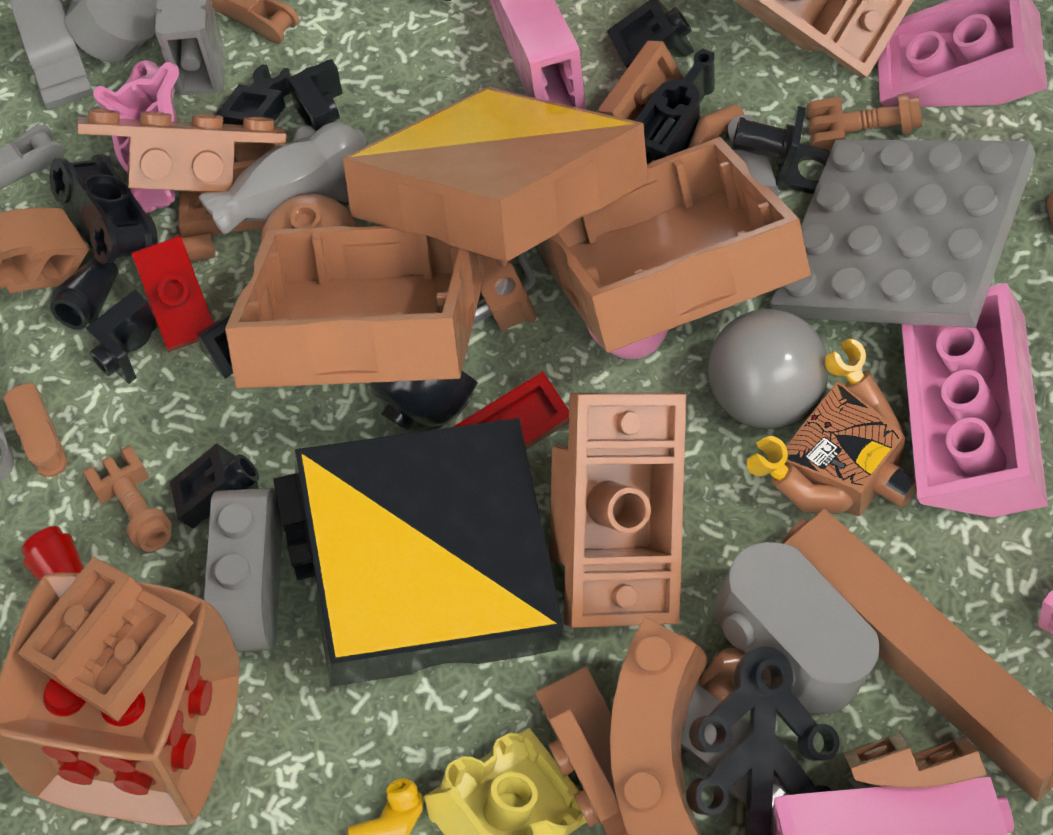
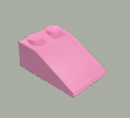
[878,0,1048,107]

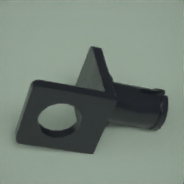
[732,106,831,194]

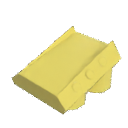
[424,728,587,835]

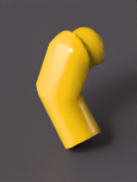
[347,778,423,835]

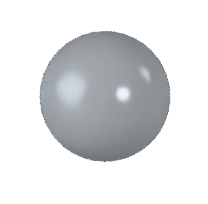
[708,309,829,429]

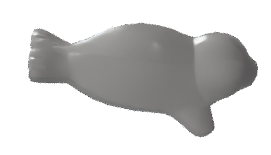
[198,122,367,235]

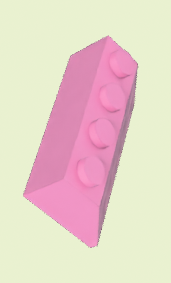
[902,283,1048,518]

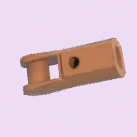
[212,0,299,44]
[3,383,68,477]

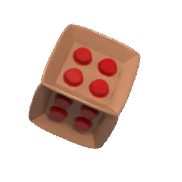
[0,573,240,826]

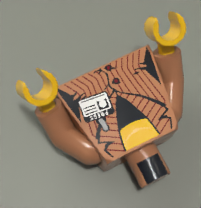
[747,339,917,516]

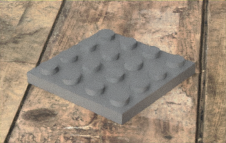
[770,140,1036,328]

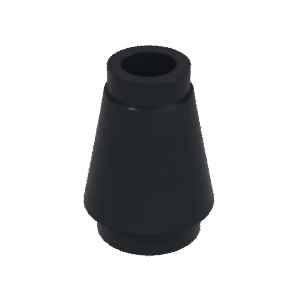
[50,256,119,330]

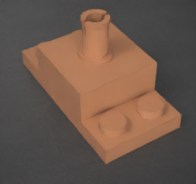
[733,0,914,78]
[549,392,686,628]

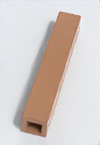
[783,509,1053,802]

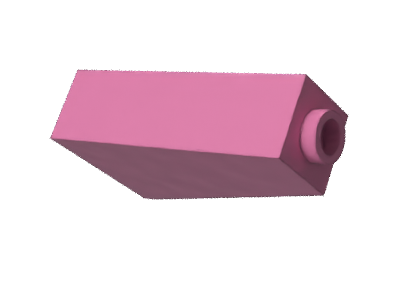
[489,0,586,110]
[774,777,1014,835]

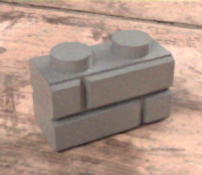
[155,0,225,96]

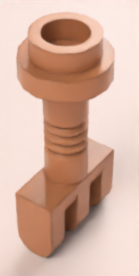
[806,93,923,150]
[82,445,171,552]

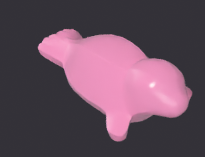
[93,60,179,213]

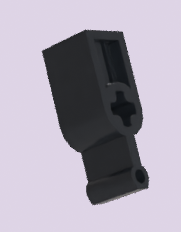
[635,49,715,164]

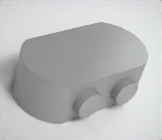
[65,0,158,62]
[204,488,283,652]
[714,542,879,714]

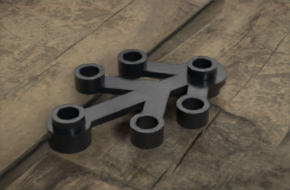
[686,647,840,835]

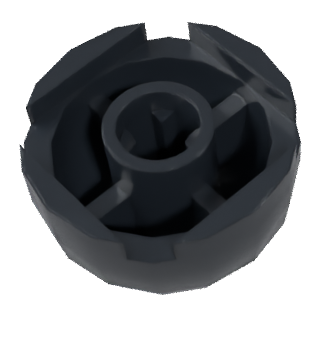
[369,371,478,431]

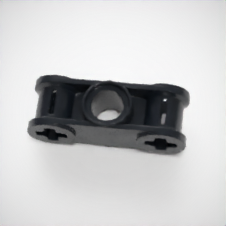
[49,154,158,265]

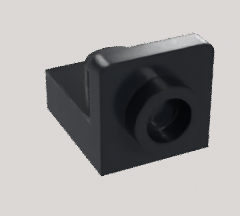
[607,0,694,69]
[288,59,343,132]
[86,290,158,384]
[170,443,259,528]

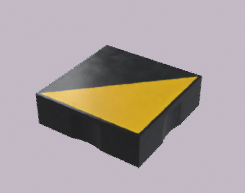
[295,418,564,687]

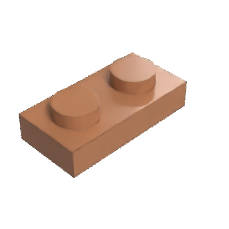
[597,41,684,121]

